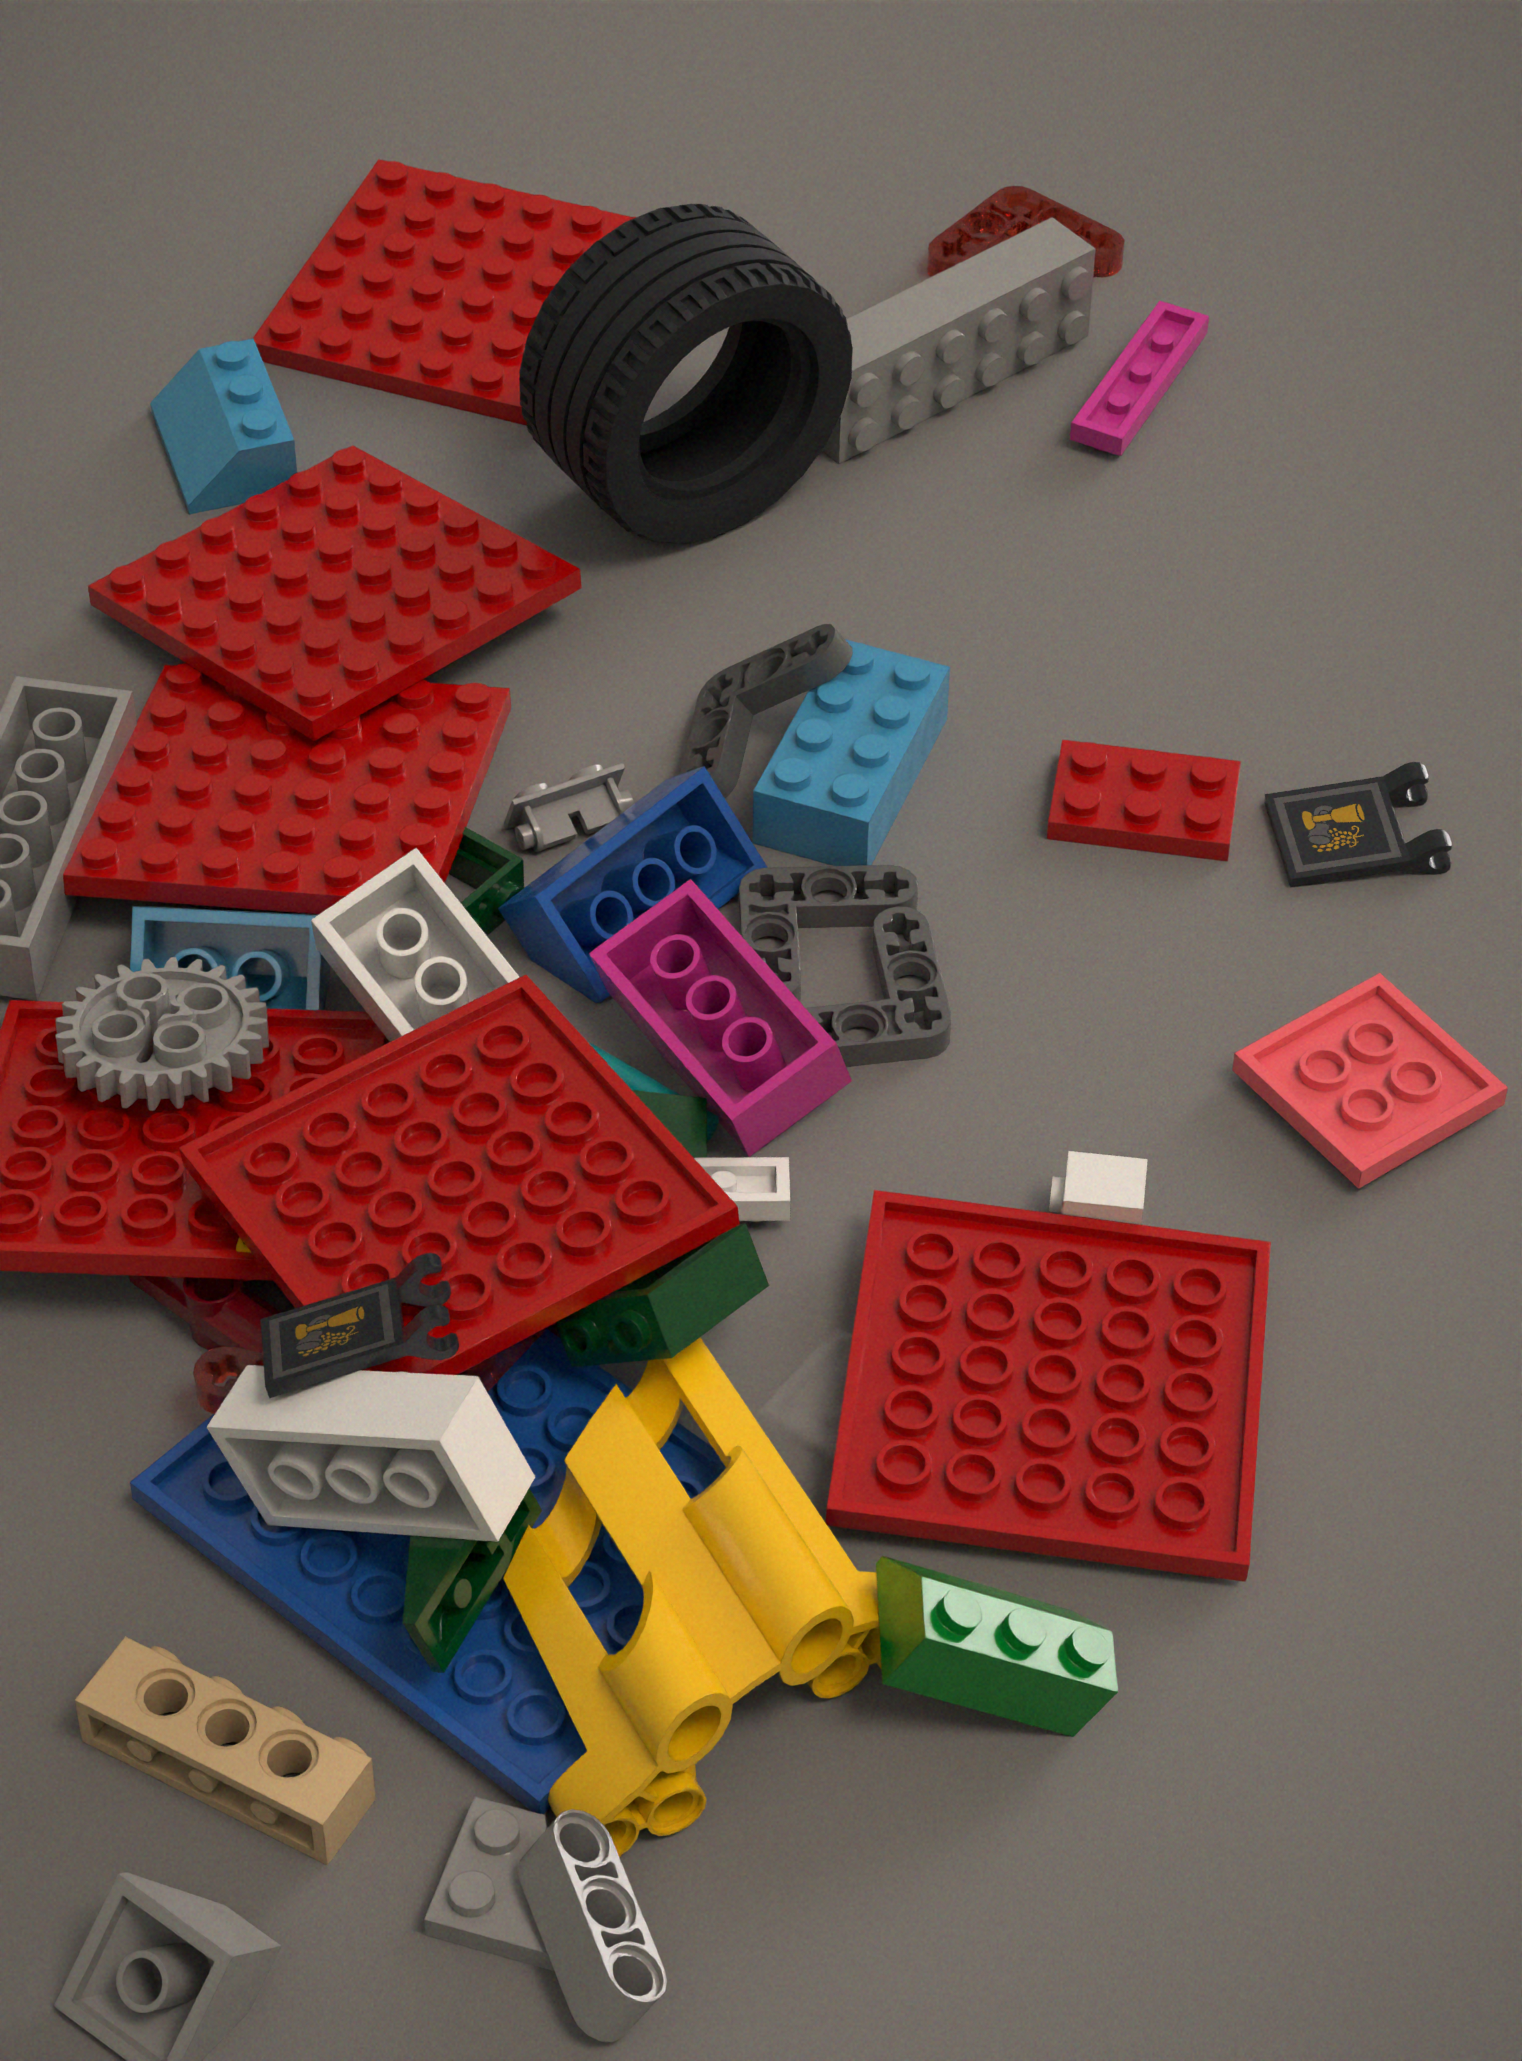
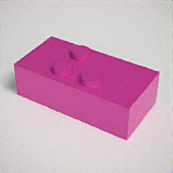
[589,879,852,1157]

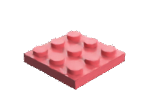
[1232,973,1508,1189]

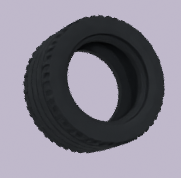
[519,204,853,543]

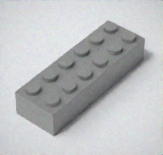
[822,217,1096,464]
[0,676,137,1000]

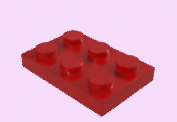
[1047,739,1241,862]

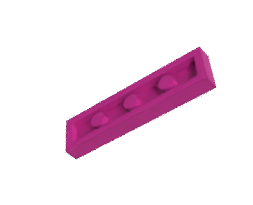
[1070,300,1209,456]

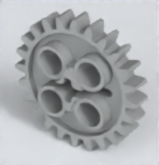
[55,957,269,1110]

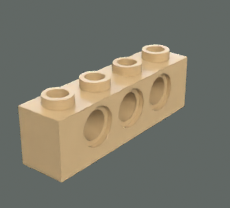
[75,1636,376,1865]

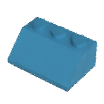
[150,338,297,514]
[130,906,330,1010]

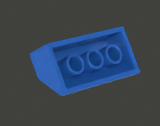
[498,766,768,1003]

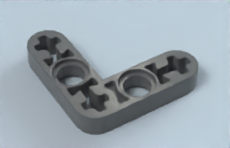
[679,624,853,798]
[739,865,918,1001]
[806,906,951,1067]

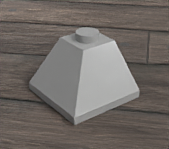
[54,1872,281,2061]

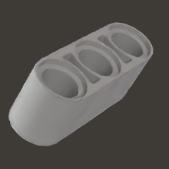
[518,1809,667,2042]

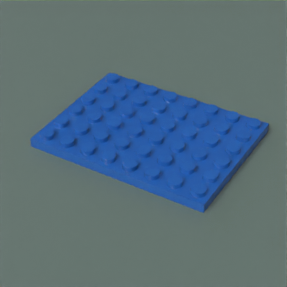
[130,1328,726,1815]

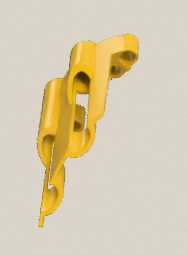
[503,1337,882,1857]

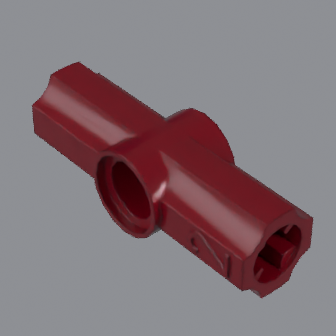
[128,1275,281,1366]

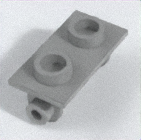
[504,763,634,852]

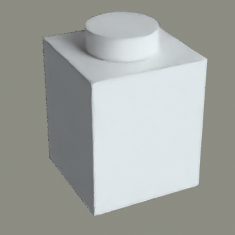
[1049,1151,1148,1225]

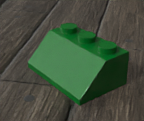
[876,1556,1118,1737]

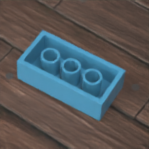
[752,639,950,866]

